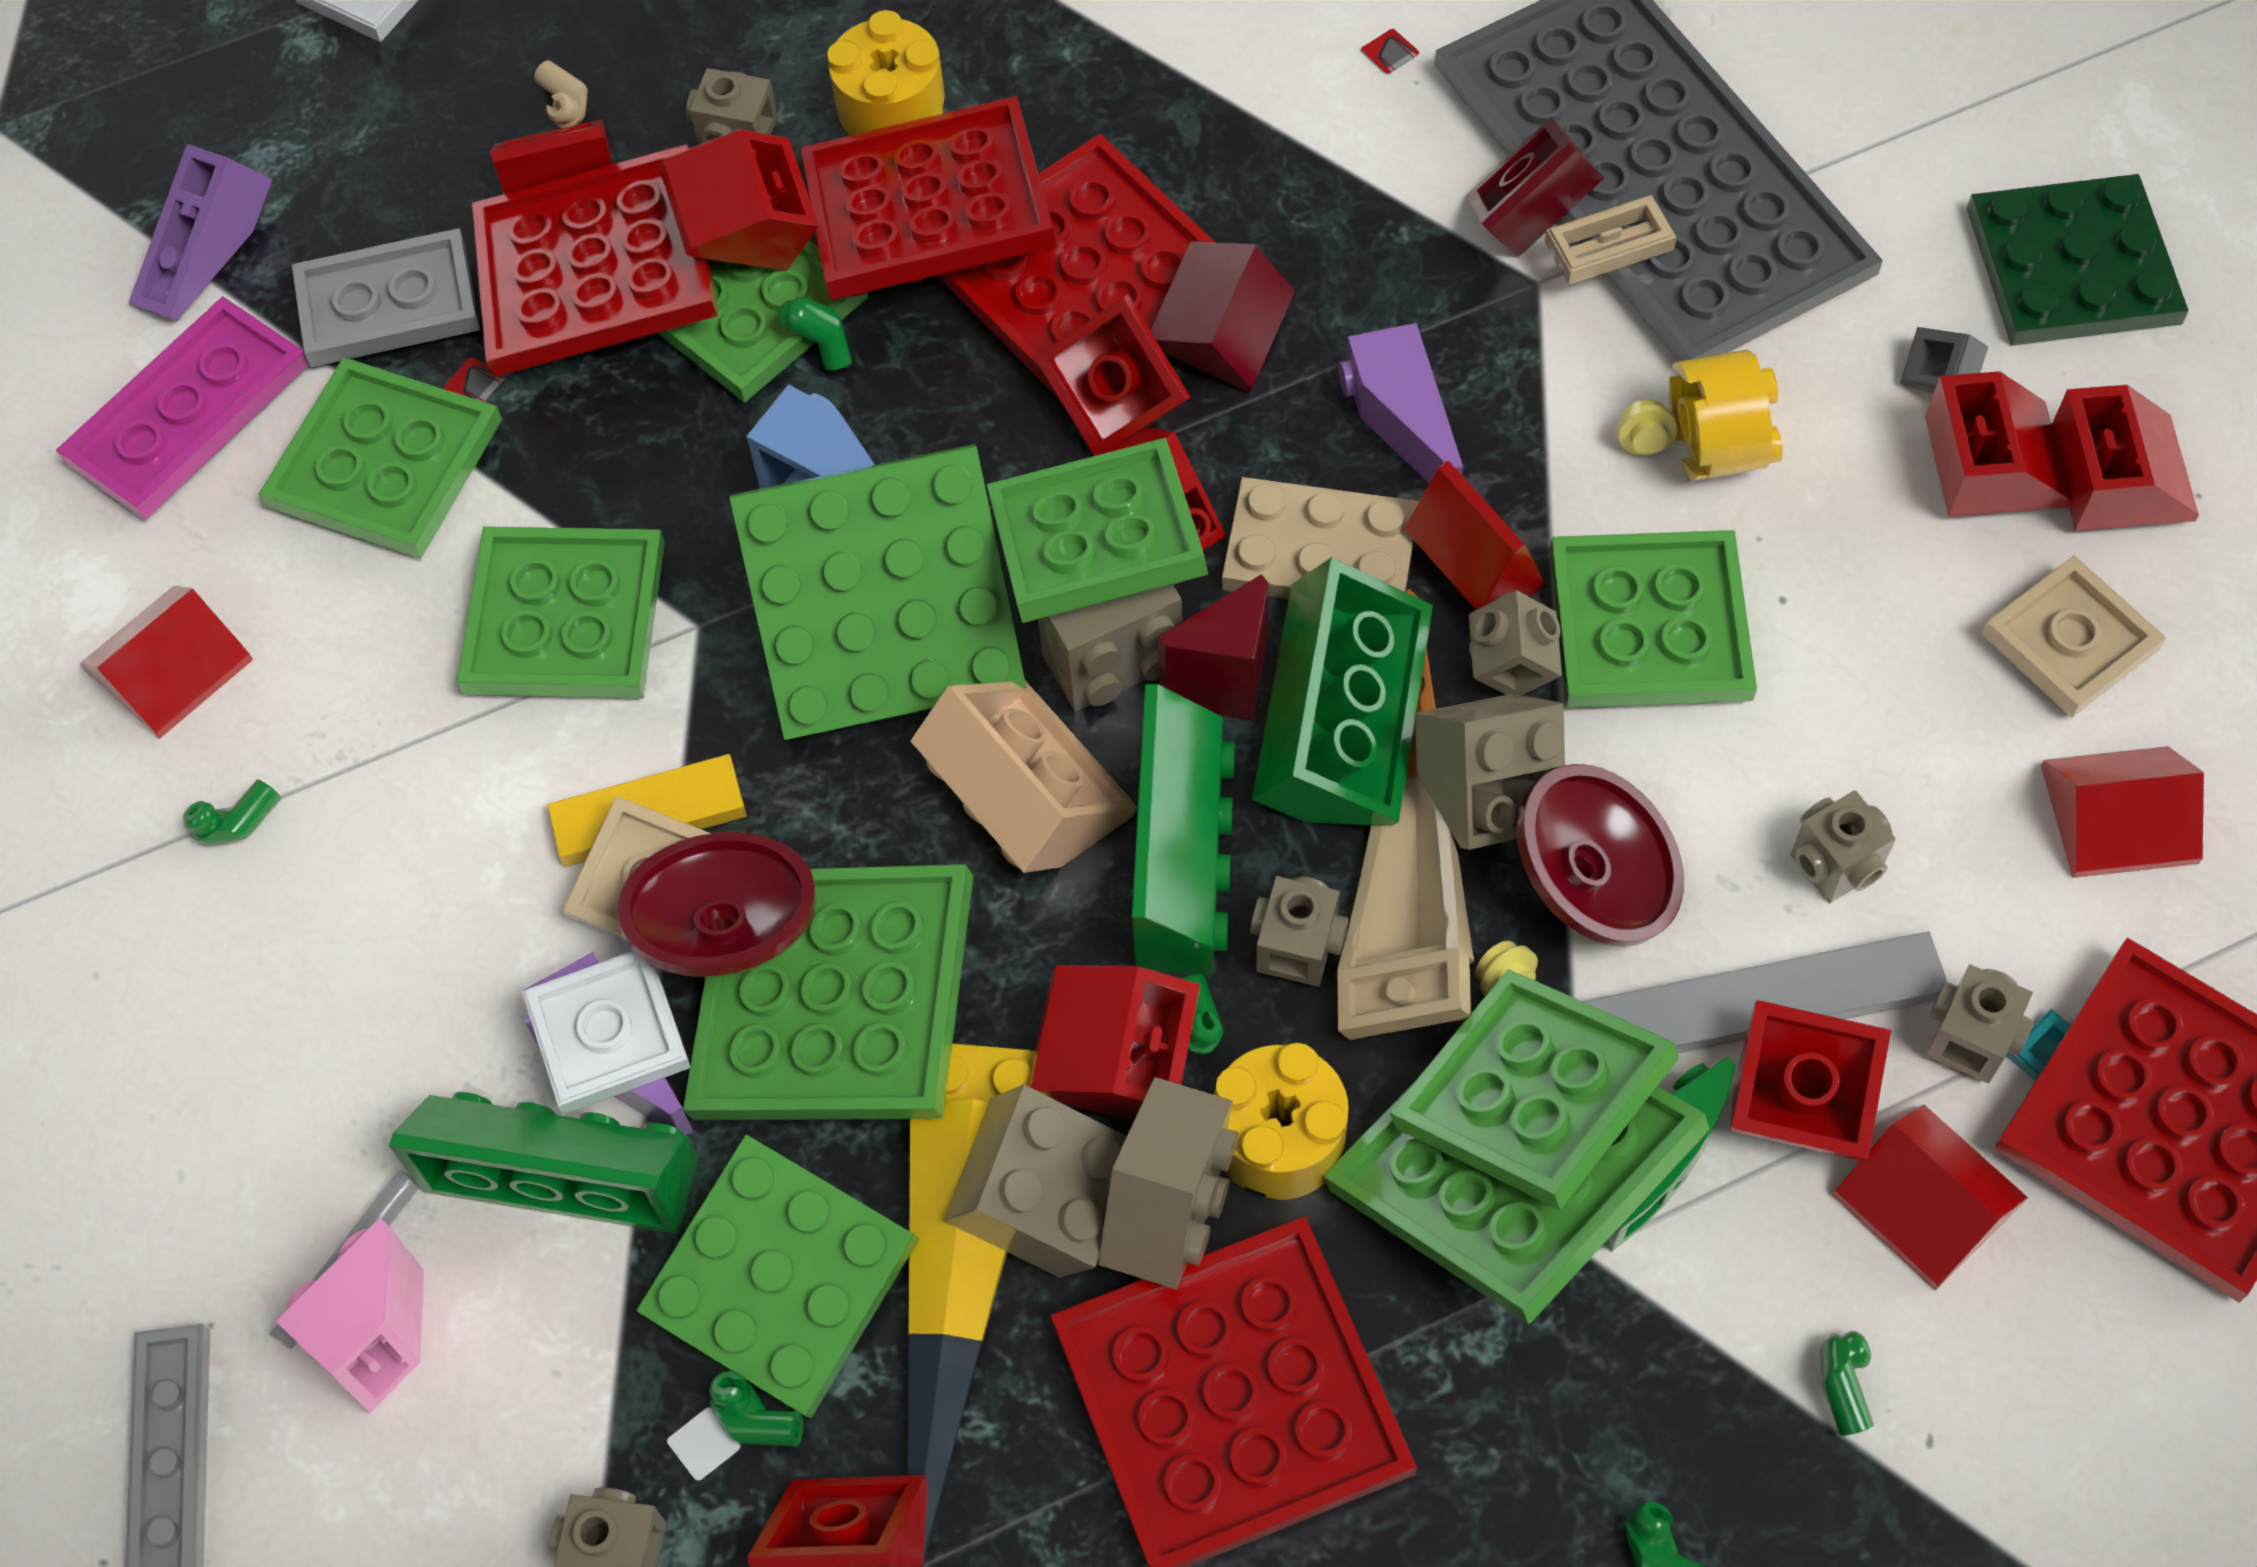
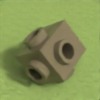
[686,68,778,145]
[1469,590,1562,695]
[1790,790,1896,904]
[1250,876,1348,987]
[1926,964,2035,1084]
[549,1487,667,1567]

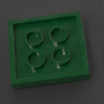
[1966,174,2189,346]

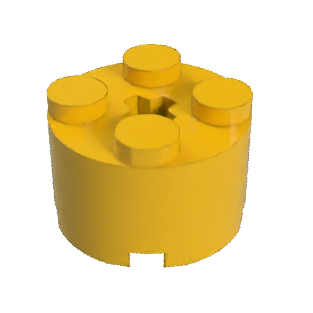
[827,10,944,136]
[1669,349,1783,481]
[1214,1043,1348,1200]

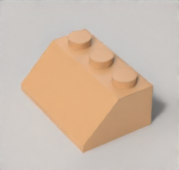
[911,681,1138,873]

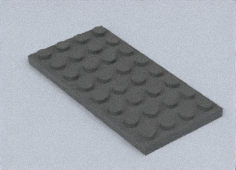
[1435,0,1883,361]

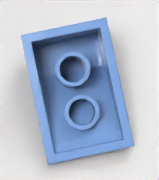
[746,385,875,489]

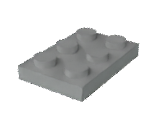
[292,228,481,367]

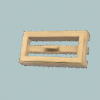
[1544,195,1677,285]

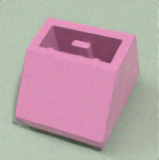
[276,1218,424,1414]

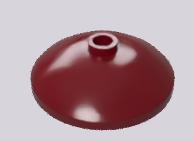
[1517,764,1684,947]
[617,832,816,977]

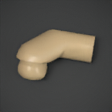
[534,60,588,128]

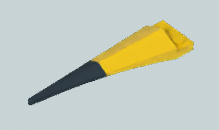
[908,1043,1035,1565]

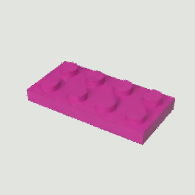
[56,296,309,520]

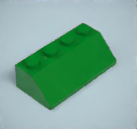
[1252,557,1433,826]
[1132,684,1235,974]
[389,1092,699,1234]

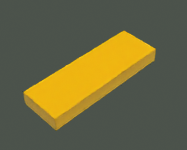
[547,754,747,867]

